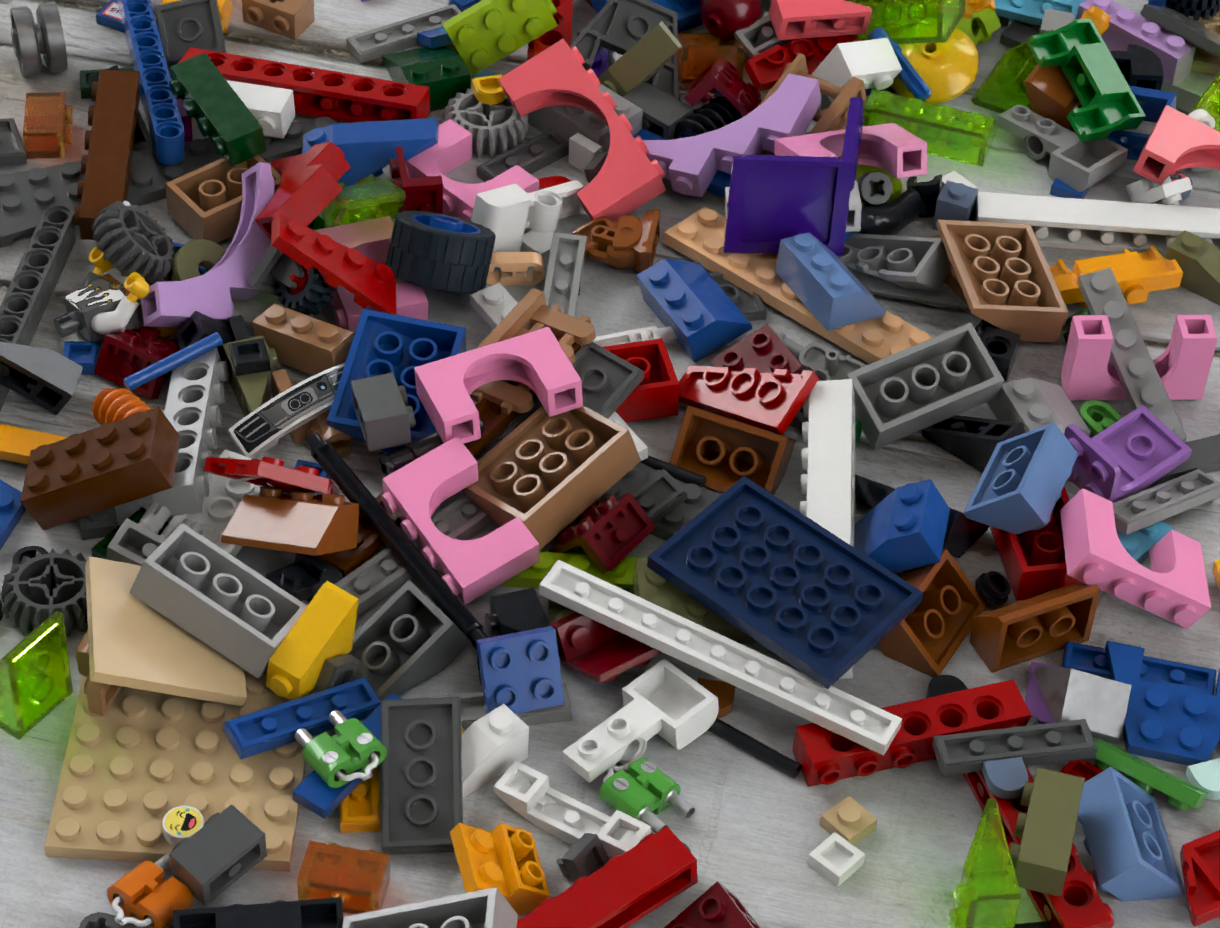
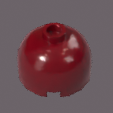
[699,0,762,41]

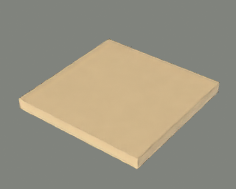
[85,556,247,707]

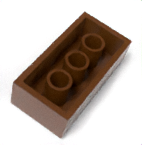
[20,407,180,530]

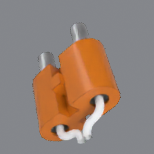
[107,852,195,928]

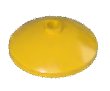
[891,23,979,105]

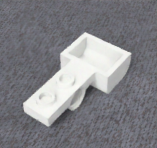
[471,180,585,253]
[562,658,719,782]

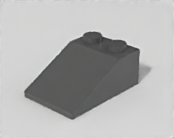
[349,580,472,701]

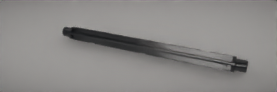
[305,432,488,650]

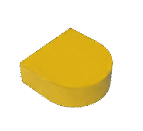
[471,74,506,105]

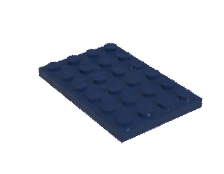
[647,476,923,689]

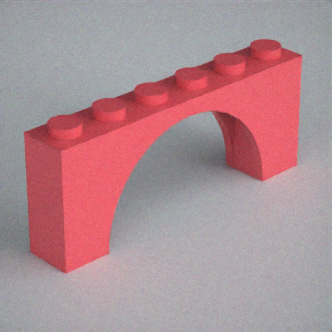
[498,39,666,221]
[1132,105,1220,185]

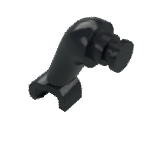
[856,174,945,236]

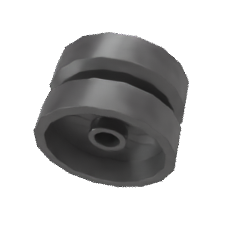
[10,1,68,77]

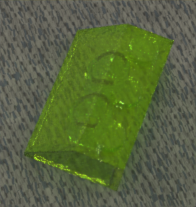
[971,30,1053,114]

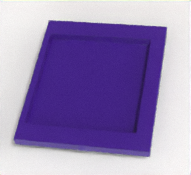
[723,155,854,256]

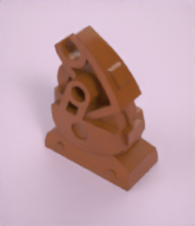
[571,209,660,274]

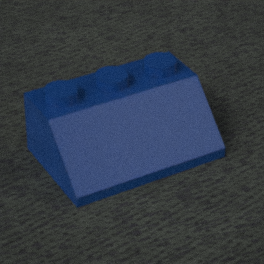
[636,259,753,363]

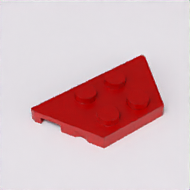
[203,457,340,499]
[1180,830,1220,927]

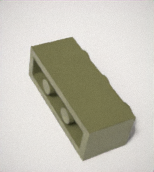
[1007,767,1085,897]

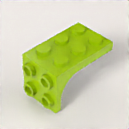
[442,0,558,76]

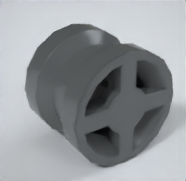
[857,172,893,205]

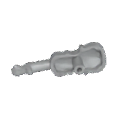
[770,327,866,381]

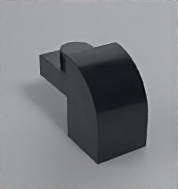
[1109,44,1164,100]

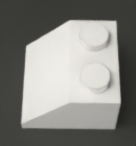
[811,37,902,90]

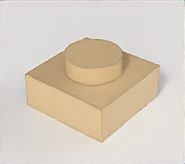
[820,795,878,845]

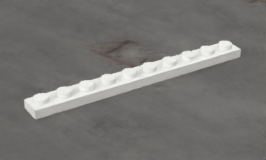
[539,560,902,755]

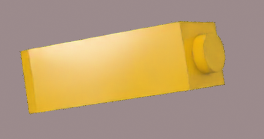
[266,581,359,701]

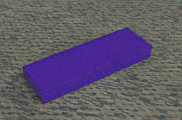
[841,97,864,191]

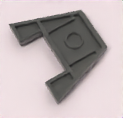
[569,0,679,100]

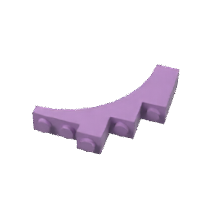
[643,73,821,198]
[141,162,275,328]

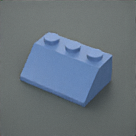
[775,232,886,331]
[963,422,1079,535]
[1077,767,1185,901]

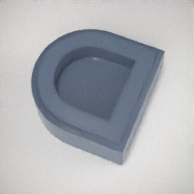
[982,757,1028,799]

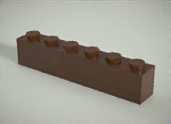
[74,69,140,240]

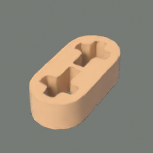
[486,251,546,286]

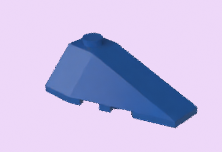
[302,118,439,198]

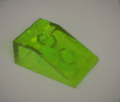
[321,177,406,228]
[0,611,73,740]
[949,798,1021,928]

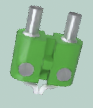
[295,710,387,788]
[599,758,695,834]

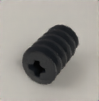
[674,96,742,139]

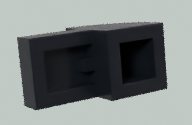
[265,553,343,603]

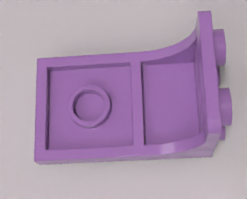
[1064,405,1192,503]

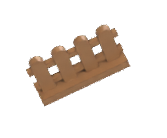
[470,288,596,415]

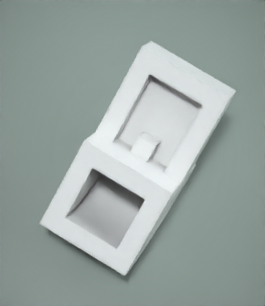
[1126,176,1193,206]

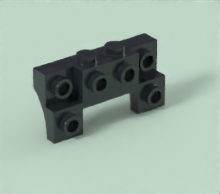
[173,897,344,928]

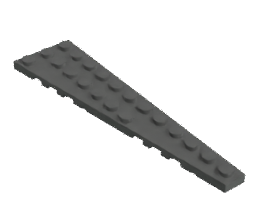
[0,117,339,248]

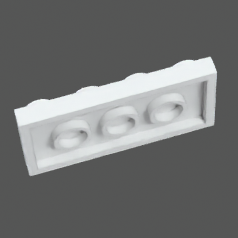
[160,449,261,557]

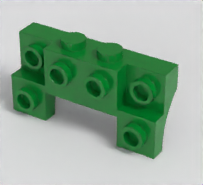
[1027,18,1146,142]

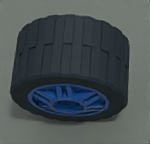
[386,211,496,294]

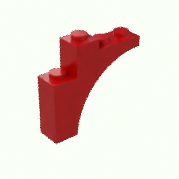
[254,141,351,240]

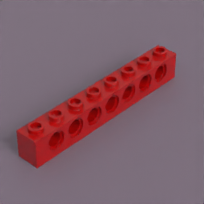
[179,47,430,123]

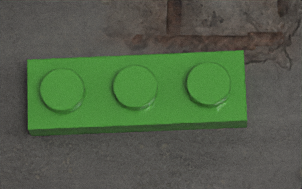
[1094,740,1208,811]

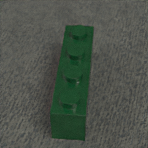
[169,53,266,166]

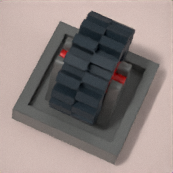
[247,244,338,316]

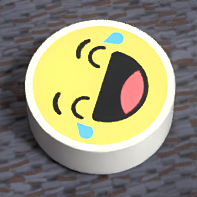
[162,806,204,846]

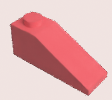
[769,0,872,40]

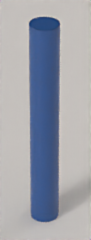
[123,332,223,391]

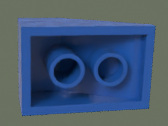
[854,479,950,573]

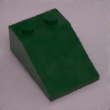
[382,46,471,112]

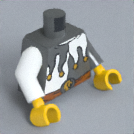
[54,246,150,342]

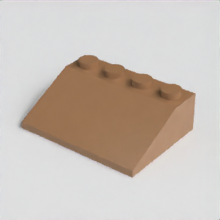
[936,219,1069,343]
[461,405,641,551]

